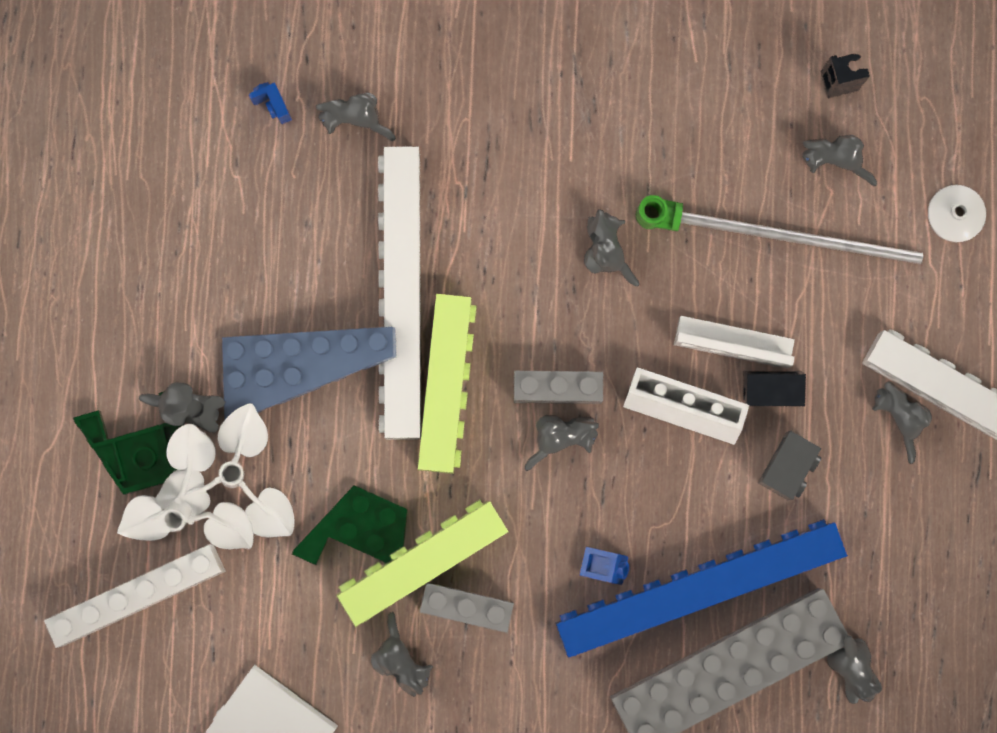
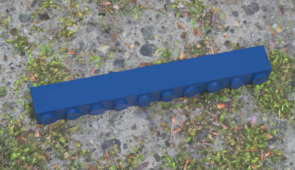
[555,519,847,658]

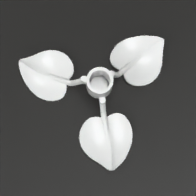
[155,404,294,538]
[117,423,254,549]

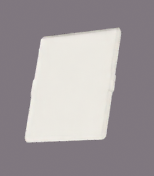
[205,665,338,733]

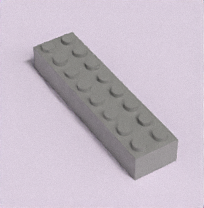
[609,588,848,733]

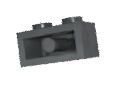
[758,431,822,501]

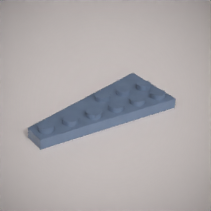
[222,327,396,421]

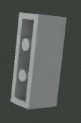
[514,371,603,404]
[420,583,514,633]

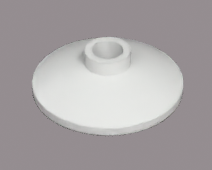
[928,185,986,242]

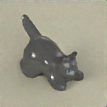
[316,92,396,141]
[802,135,877,186]
[584,209,640,286]
[872,381,932,464]
[139,382,225,433]
[525,415,599,471]
[371,612,433,697]
[827,635,882,704]

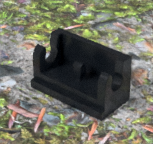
[820,54,870,98]
[743,371,806,406]

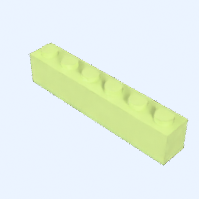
[418,294,477,474]
[336,500,508,627]

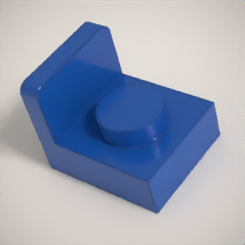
[249,82,292,124]
[580,547,629,585]

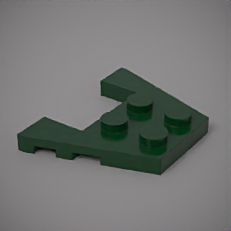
[73,392,185,495]
[292,485,408,565]

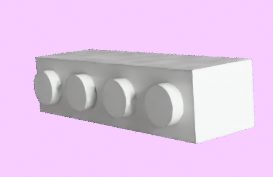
[623,367,749,445]

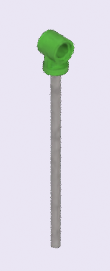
[636,195,923,264]

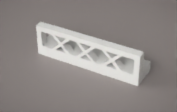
[674,316,795,369]

